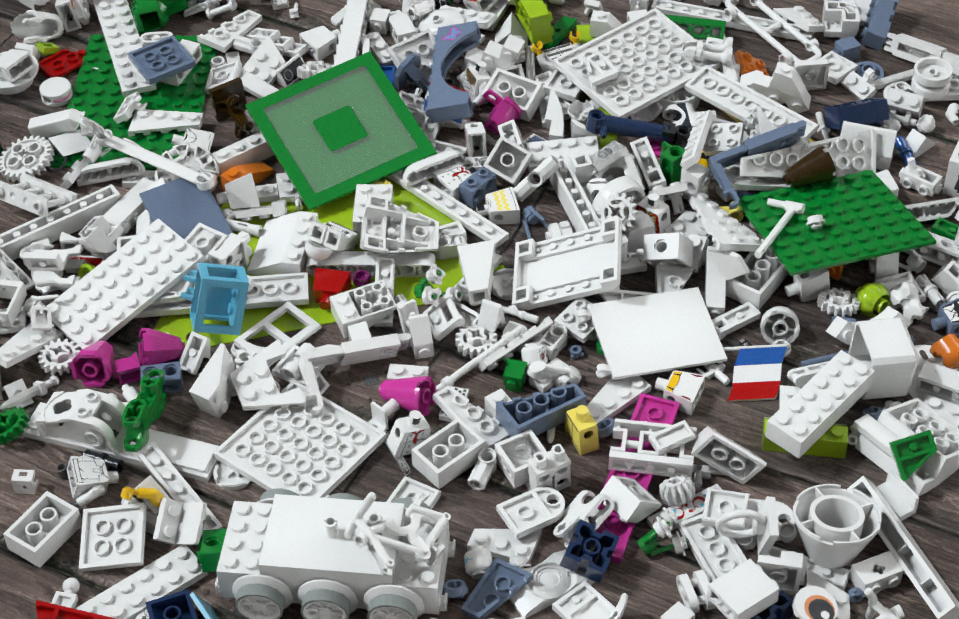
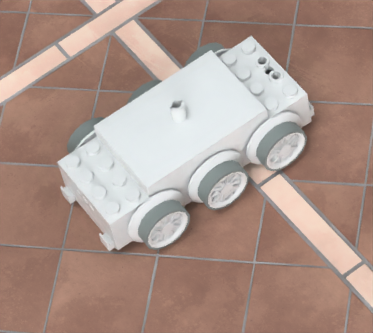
[215,488,456,619]

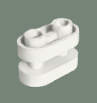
[676,570,716,613]

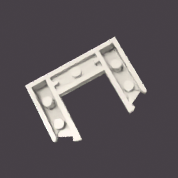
[421,112,476,154]

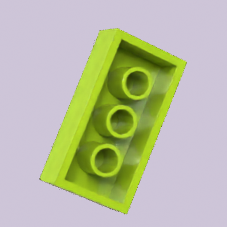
[515,0,554,46]

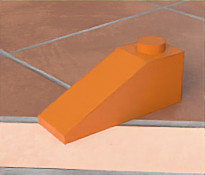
[220,162,274,192]

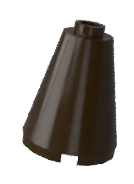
[783,145,837,187]

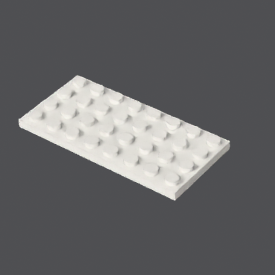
[46,219,205,350]

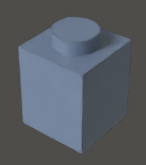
[833,36,861,61]

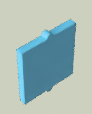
[190,592,219,619]

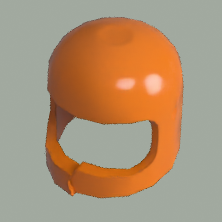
[930,334,959,369]

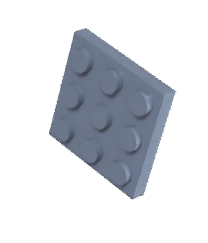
[127,35,196,85]

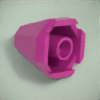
[138,328,185,366]
[70,341,114,388]

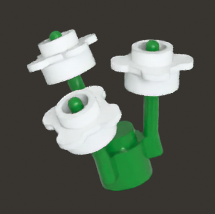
[414,263,463,307]
[637,507,688,557]

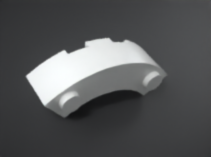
[826,306,912,345]

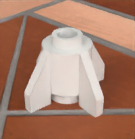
[403,0,433,28]

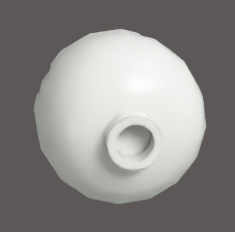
[760,306,800,345]

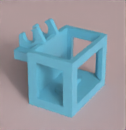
[180,262,249,335]

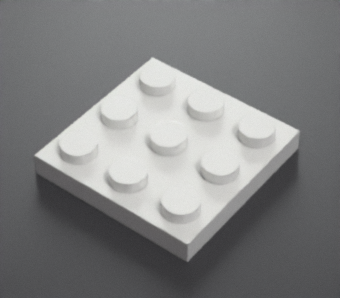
[79,503,147,572]

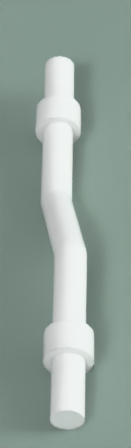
[436,325,525,392]

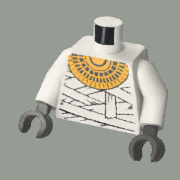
[446,61,491,114]

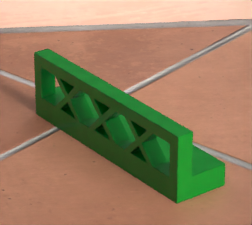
[664,14,726,40]

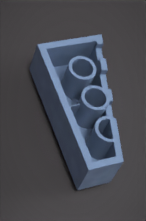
[496,383,587,437]

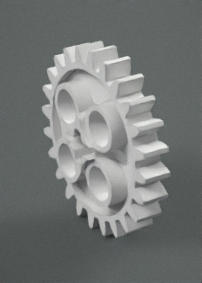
[0,135,55,183]

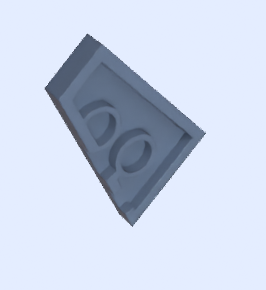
[461,558,534,619]

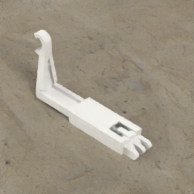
[884,33,959,75]
[298,333,411,415]

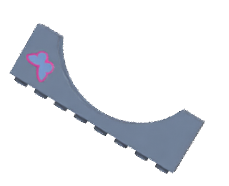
[425,21,481,123]

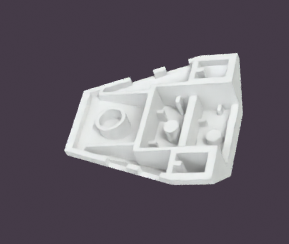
[360,194,439,253]

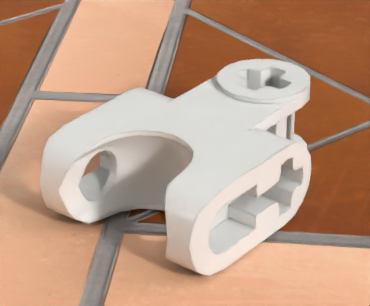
[553,490,614,548]

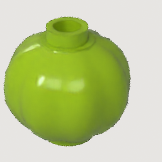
[855,282,890,317]

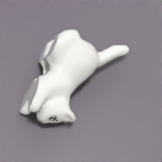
[890,273,929,324]

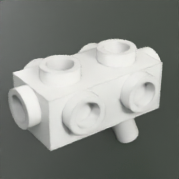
[898,157,943,197]

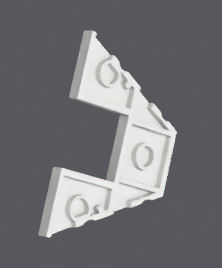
[599,264,694,302]

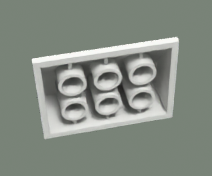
[855,398,959,496]

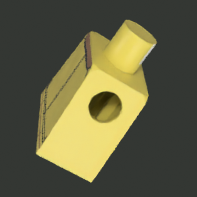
[564,405,599,456]

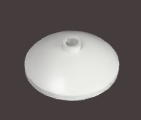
[418,9,465,38]

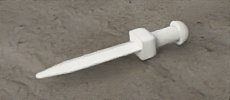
[0,375,60,409]

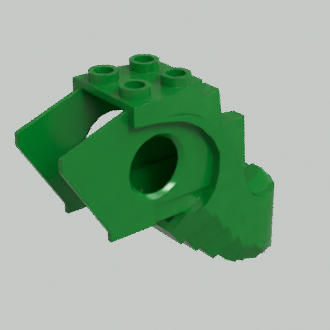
[131,0,190,35]

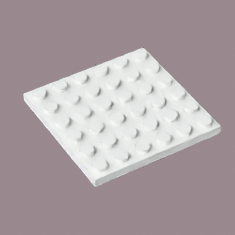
[213,380,387,497]

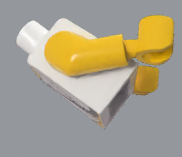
[120,475,171,515]

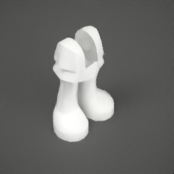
[684,37,733,65]

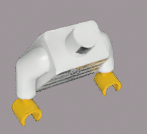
[531,30,581,73]

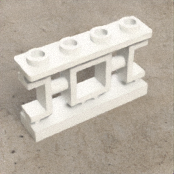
[608,419,697,479]

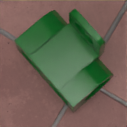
[660,141,685,186]

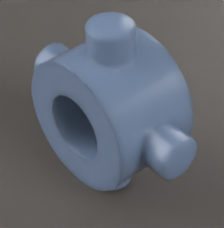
[567,345,584,359]
[848,587,865,602]

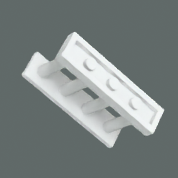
[0,174,78,217]

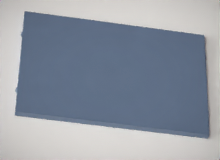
[139,170,233,239]

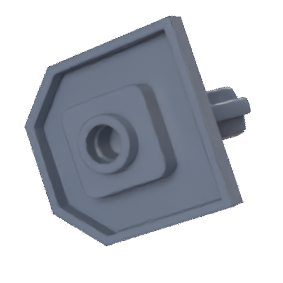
[394,53,429,94]

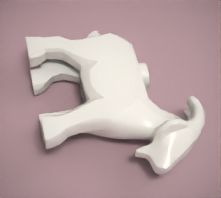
[19,238,86,295]

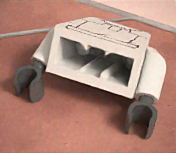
[58,455,119,508]

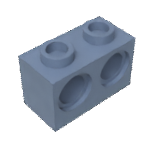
[459,166,497,209]
[140,361,183,394]

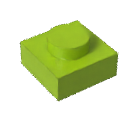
[36,42,59,56]

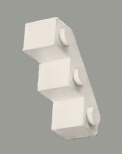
[461,34,525,72]
[740,70,811,113]

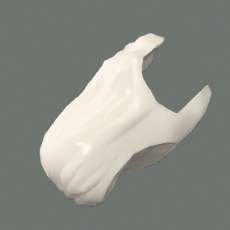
[10,10,64,45]

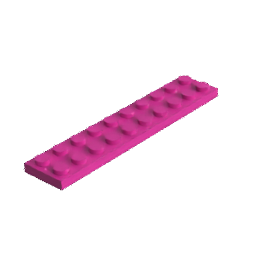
[594,393,680,564]

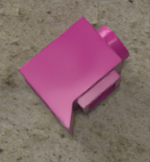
[112,352,141,386]

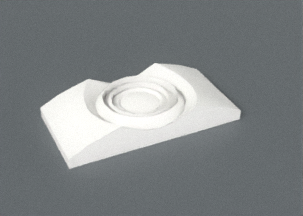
[509,550,596,618]

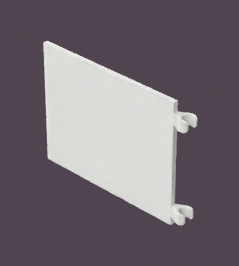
[576,287,727,380]

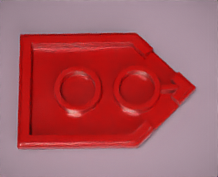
[38,49,86,79]

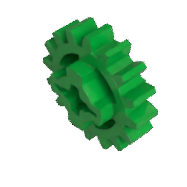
[0,406,30,445]

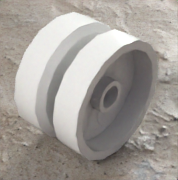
[911,57,953,100]

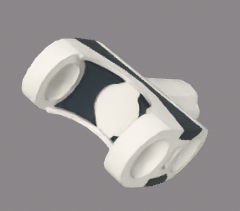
[662,103,716,129]

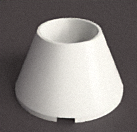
[793,484,882,568]

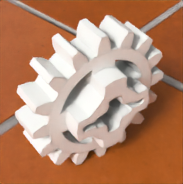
[297,61,332,79]
[597,192,639,232]
[817,288,860,317]
[455,322,497,359]
[38,338,80,375]

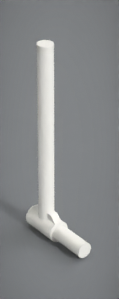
[754,198,805,258]

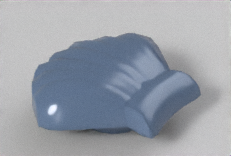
[857,61,884,80]

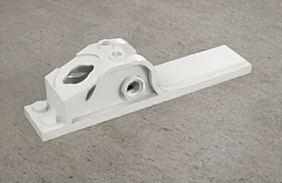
[22,389,219,483]

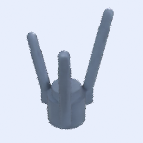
[521,206,549,239]

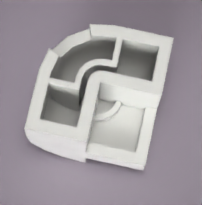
[822,0,860,39]
[76,215,125,254]

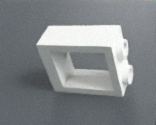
[0,279,27,328]

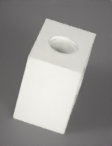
[636,233,694,268]

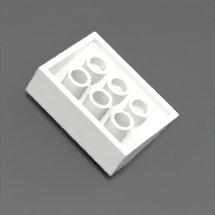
[247,211,319,276]

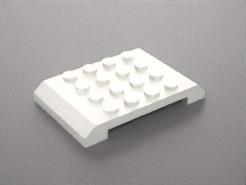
[512,217,622,310]

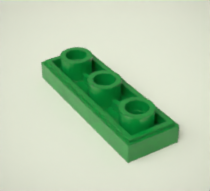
[542,16,578,50]

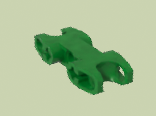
[122,369,167,452]

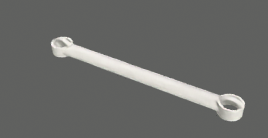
[96,129,215,191]

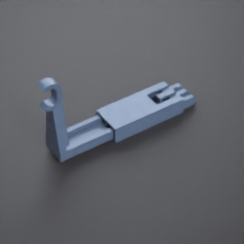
[708,120,807,210]

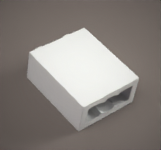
[707,559,780,619]

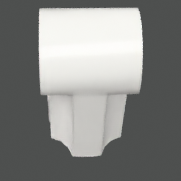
[468,448,497,491]

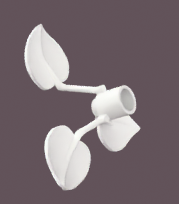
[80,115,141,164]

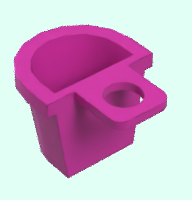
[483,89,522,135]

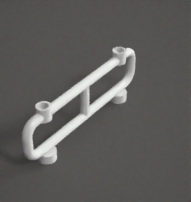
[724,0,822,65]

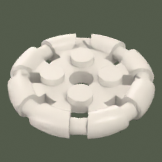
[154,143,220,192]

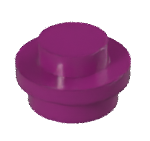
[353,270,371,287]

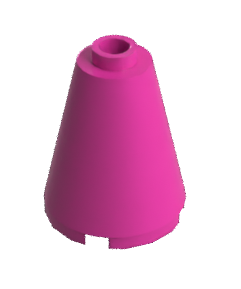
[379,376,436,416]

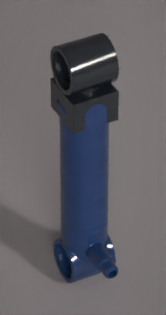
[585,109,692,149]

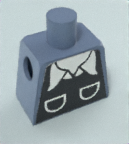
[931,298,959,337]

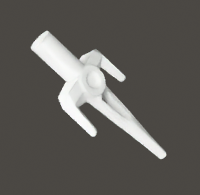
[696,362,730,385]

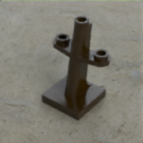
[208,77,254,138]

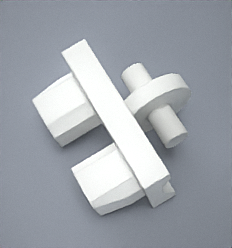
[396,299,419,334]

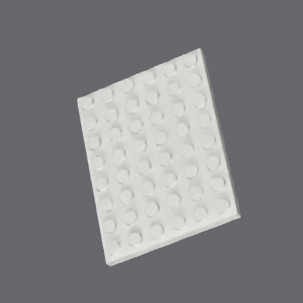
[552,8,722,118]

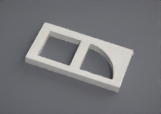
[234,301,322,367]

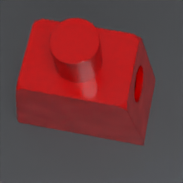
[313,268,352,310]

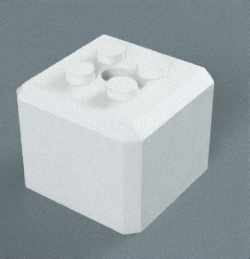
[848,318,919,400]

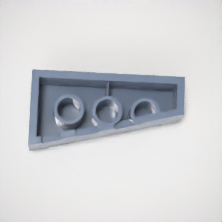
[860,0,899,51]

